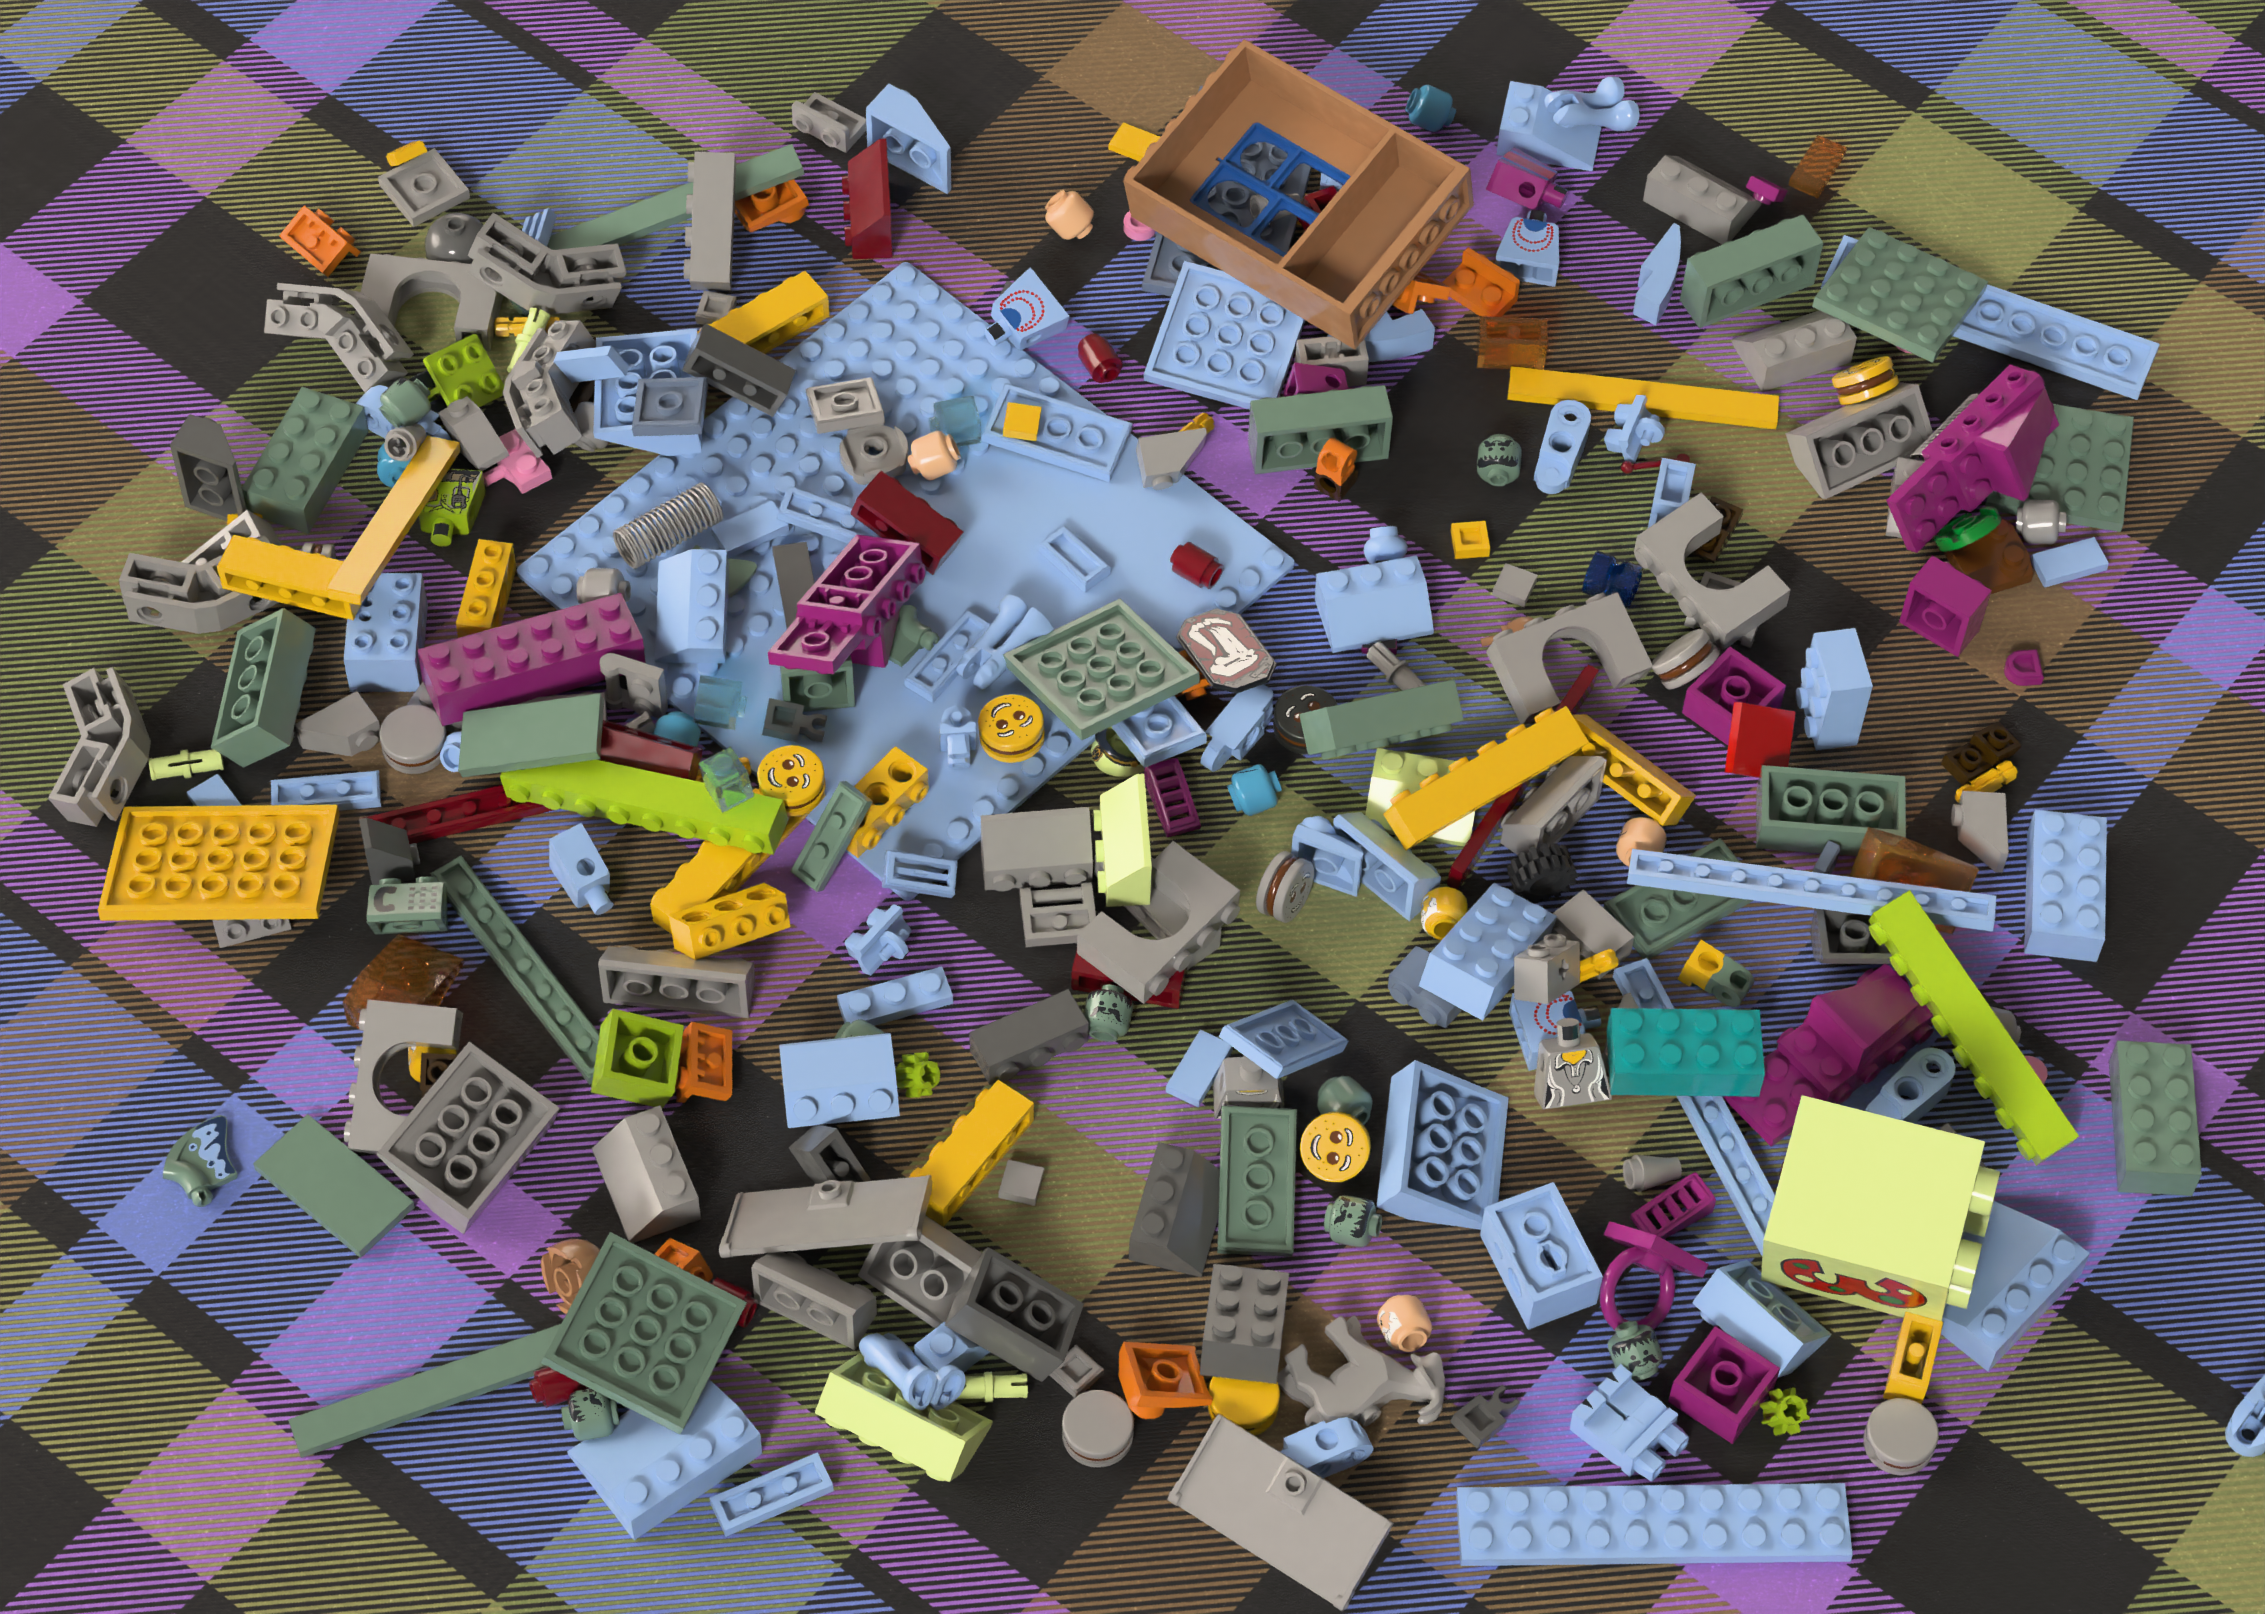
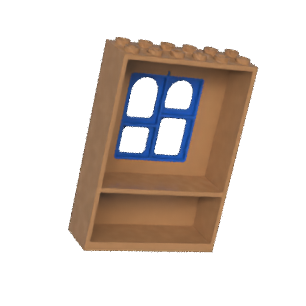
[1123,39,1474,349]

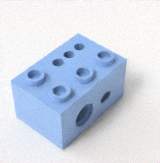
[344,573,428,692]
[1480,1182,1603,1329]

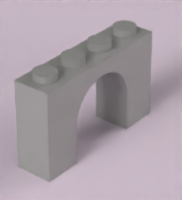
[354,253,504,351]
[1634,492,1791,651]
[1486,592,1653,725]
[1077,841,1240,1004]
[344,999,463,1154]

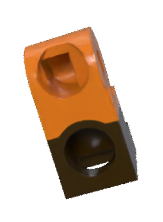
[1314,437,1359,502]

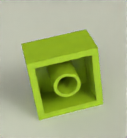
[591,1009,684,1108]

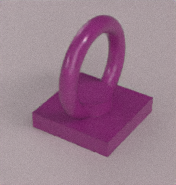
[1600,1221,1709,1330]

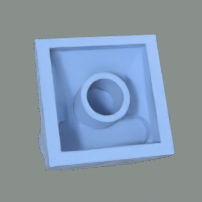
[1291,816,1363,897]

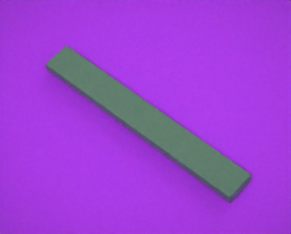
[548,144,805,250]
[430,856,599,1085]
[288,1324,561,1458]

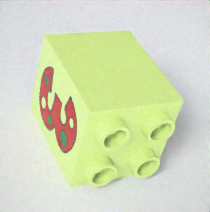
[1761,1095,2000,1321]

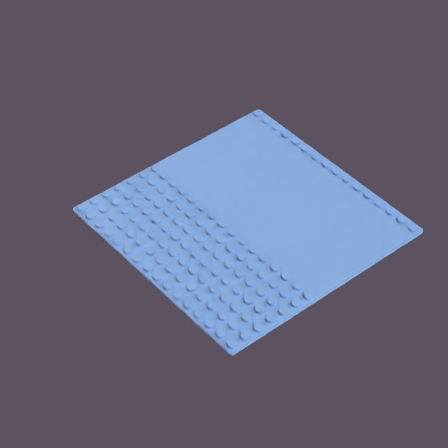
[517,262,1294,901]

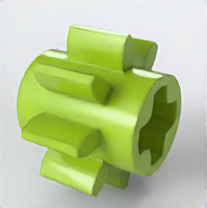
[895,1052,940,1098]
[1759,1388,1810,1436]

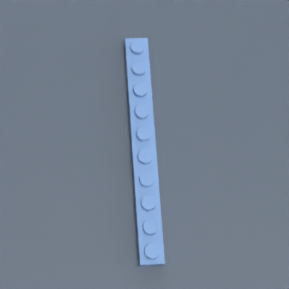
[1627,849,1996,931]
[1613,958,1775,1256]

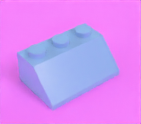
[655,549,729,663]
[1315,555,1434,653]
[1333,812,1441,922]
[779,1033,900,1128]
[1692,1260,1831,1378]

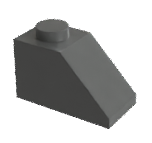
[359,818,420,885]
[789,1125,871,1184]

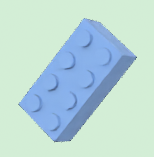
[2024,809,2107,962]
[1419,883,1557,1021]

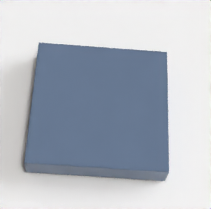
[632,377,708,436]

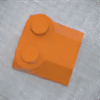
[734,179,809,233]
[1118,1342,1213,1419]

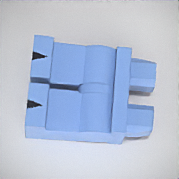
[1570,1364,1689,1482]

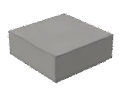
[695,290,737,325]
[1492,563,1538,607]
[999,1160,1044,1206]
[1049,1345,1103,1398]

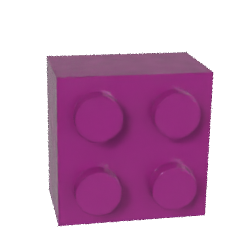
[1899,555,1992,657]
[1682,647,1786,745]
[1668,1326,1780,1444]

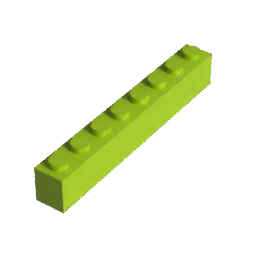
[500,760,788,855]
[1869,890,2079,1166]

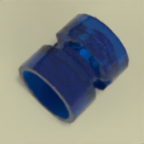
[1582,550,1643,609]

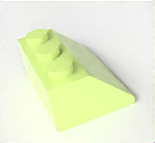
[1365,748,1475,847]
[1093,774,1152,907]

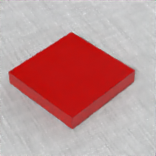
[1724,702,1796,778]

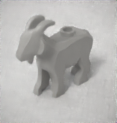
[1277,1315,1445,1427]

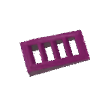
[1144,758,1201,838]
[1630,1172,1716,1239]

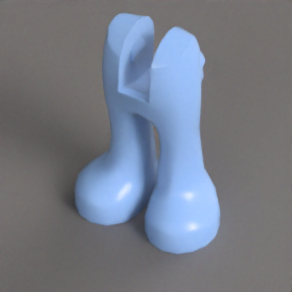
[1544,76,1639,131]
[956,595,1054,690]
[859,1333,966,1410]

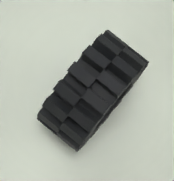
[1507,843,1578,904]

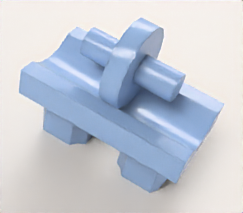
[1604,395,1665,463]
[939,705,976,768]
[845,904,912,976]

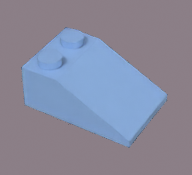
[1496,81,1602,171]
[866,84,951,194]

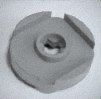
[840,423,908,485]

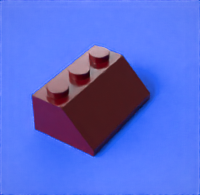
[842,139,892,260]

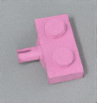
[483,429,552,494]

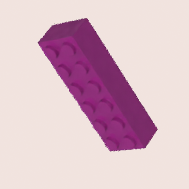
[417,593,646,726]

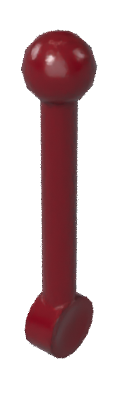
[1621,454,1690,474]

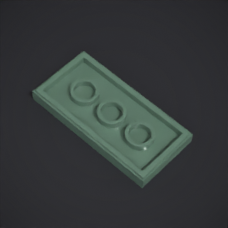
[458,693,604,778]
[1603,838,1754,960]
[1217,1106,1297,1257]
[253,1114,415,1258]

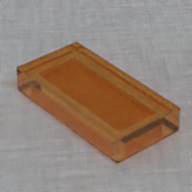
[1789,135,1847,198]

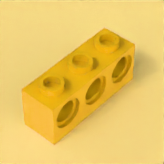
[456,539,516,638]
[846,746,929,858]
[669,883,791,960]

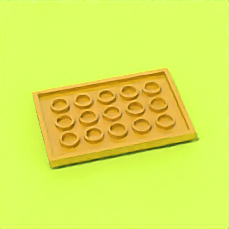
[98,805,340,921]

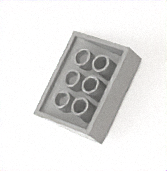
[377,1042,559,1234]

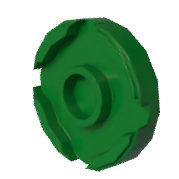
[1934,506,2002,552]

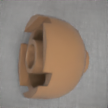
[541,1239,601,1314]

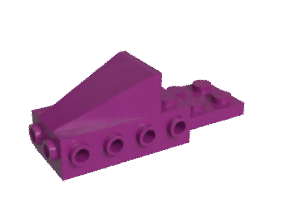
[1886,365,2059,553]
[768,534,926,674]
[1722,964,1934,1147]

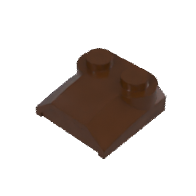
[1941,518,2033,594]

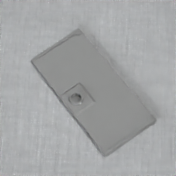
[719,1175,933,1258]
[1167,1414,1394,1612]

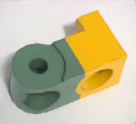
[1678,939,1754,1007]

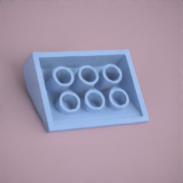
[593,328,702,456]
[1376,1060,1509,1230]
[1941,1201,2090,1372]
[567,1379,762,1540]

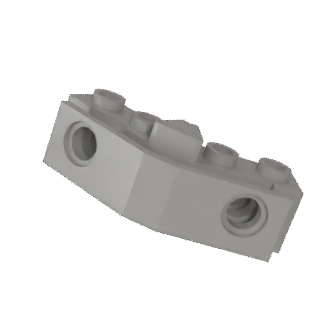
[468,213,627,315]
[264,283,414,393]
[503,320,596,458]
[119,535,280,634]
[48,667,151,827]

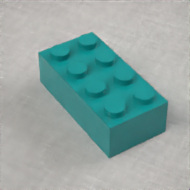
[1607,1008,1765,1097]

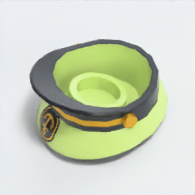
[1091,727,1144,777]

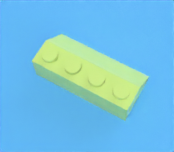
[815,1353,993,1482]

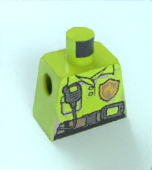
[419,469,485,546]

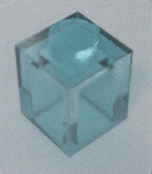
[928,396,981,447]
[693,675,747,730]
[699,747,754,813]

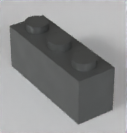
[682,323,796,417]
[969,989,1089,1085]

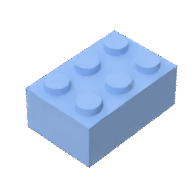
[1796,628,1873,751]

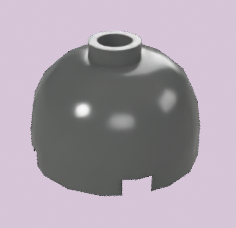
[425,212,483,264]

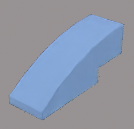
[1633,223,1681,325]
[1327,309,1435,362]
[1648,458,1696,528]

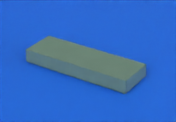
[790,781,873,892]

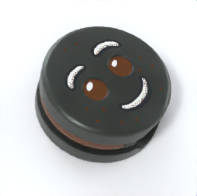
[1273,685,1338,754]

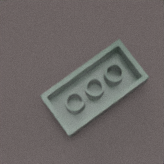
[1680,215,1823,329]
[1248,385,1393,474]
[242,387,369,534]
[211,608,316,767]
[1299,679,1464,760]
[1756,765,1906,859]
[2109,1040,2202,1196]

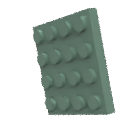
[1812,227,1988,363]
[1985,404,2134,532]
[1003,599,1200,740]
[541,1232,747,1434]

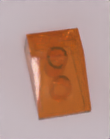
[1849,827,1979,934]
[342,934,464,1029]

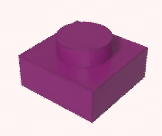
[1746,176,1788,205]

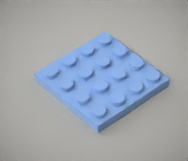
[1144,261,1306,410]

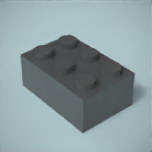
[1200,1264,1289,1384]

